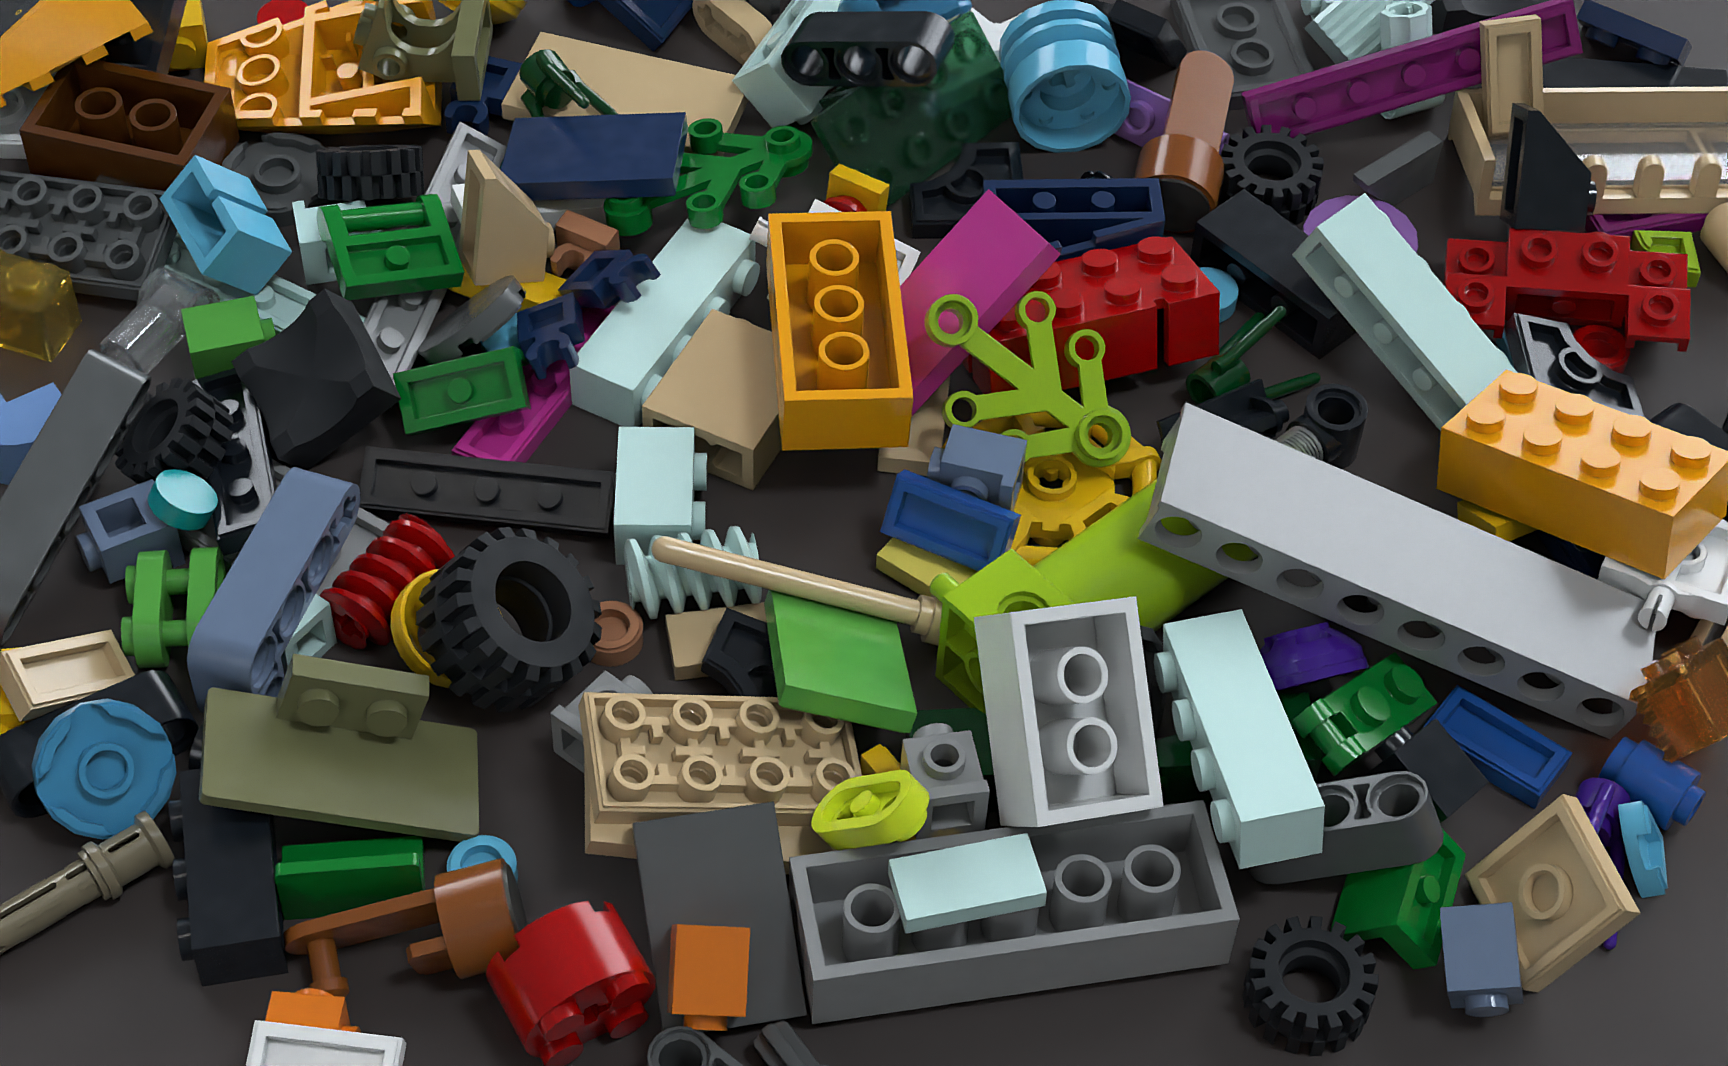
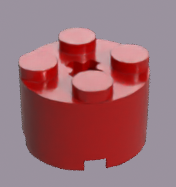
[486,901,656,1066]

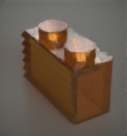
[1629,636,1728,763]

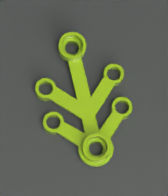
[924,291,1131,467]

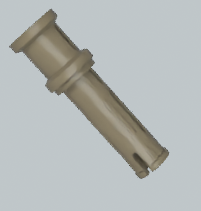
[0,810,175,955]

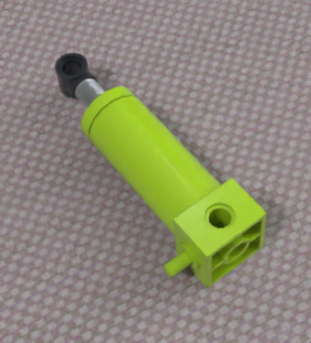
[930,383,1368,714]

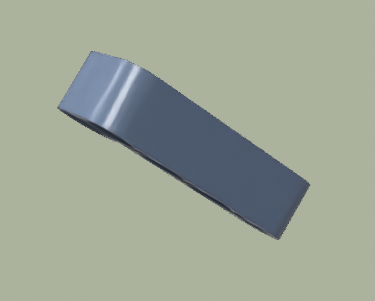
[187,467,360,713]

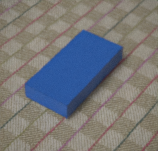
[880,469,1021,571]
[1423,685,1572,809]

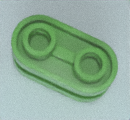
[121,547,226,669]

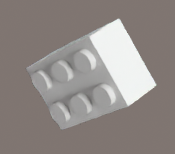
[974,596,1164,827]

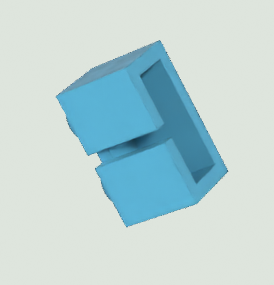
[159,155,292,295]

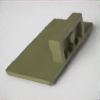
[199,653,479,842]

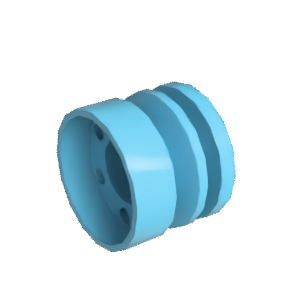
[999,0,1131,153]

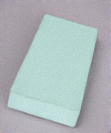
[888,833,1047,934]

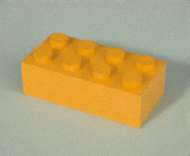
[766,211,913,451]
[1436,370,1728,580]

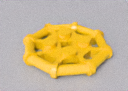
[942,411,1162,566]

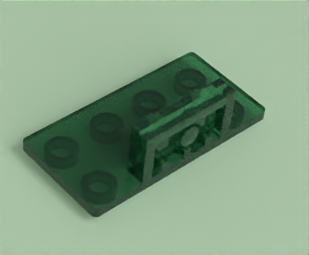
[811,11,1012,207]

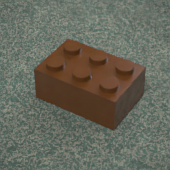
[19,56,240,191]

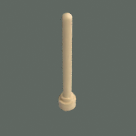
[651,536,942,646]

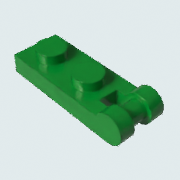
[1290,652,1438,777]

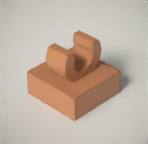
[550,209,620,277]

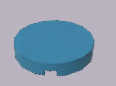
[32,698,176,839]

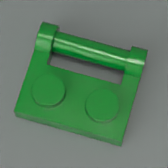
[317,194,465,300]

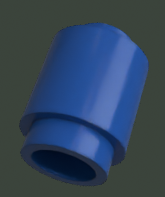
[1598,736,1706,831]

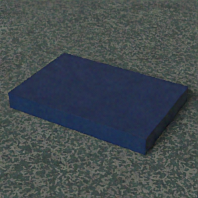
[501,112,688,201]

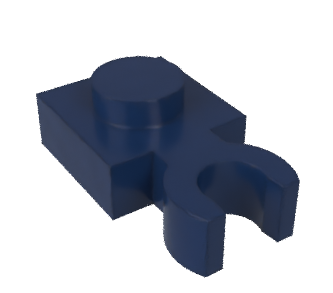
[444,56,523,136]
[558,249,661,309]
[517,292,585,380]

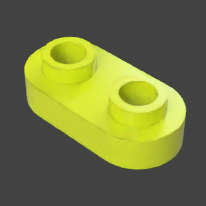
[811,770,930,850]

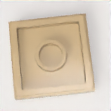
[1464,794,1641,993]

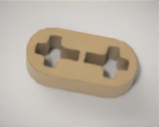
[692,0,772,65]

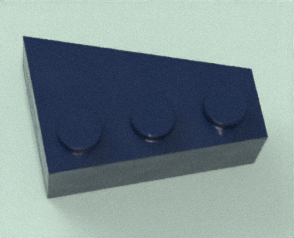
[982,178,1165,262]

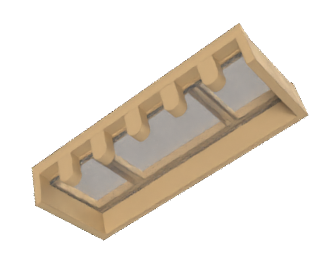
[1447,86,1728,216]

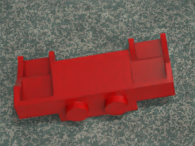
[1443,228,1691,352]

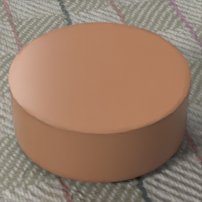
[591,601,644,667]

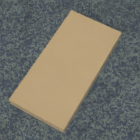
[501,32,749,156]
[578,692,862,826]

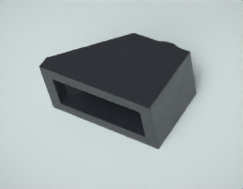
[1500,103,1597,232]

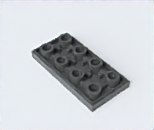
[0,170,177,303]

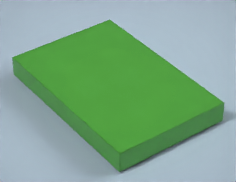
[764,590,917,734]

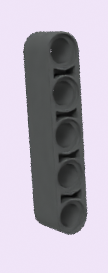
[0,349,152,645]

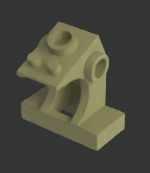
[353,0,493,101]

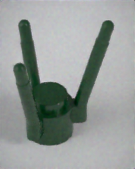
[519,49,618,117]
[1186,306,1321,405]

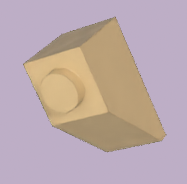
[458,150,555,286]

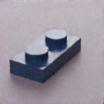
[1576,0,1692,66]

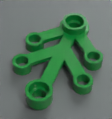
[603,118,813,236]

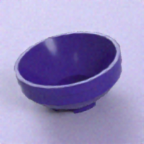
[1260,622,1369,691]

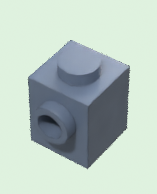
[1440,902,1524,1017]

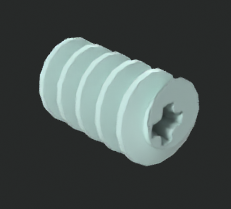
[624,526,762,619]

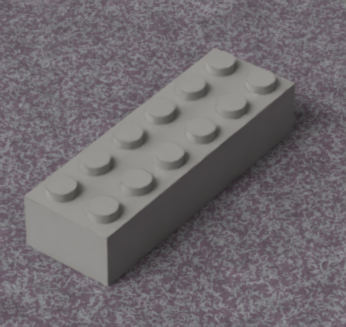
[789,800,1240,1024]

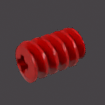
[319,513,455,649]

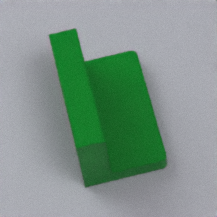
[393,346,531,436]
[1330,828,1466,970]
[275,836,426,920]

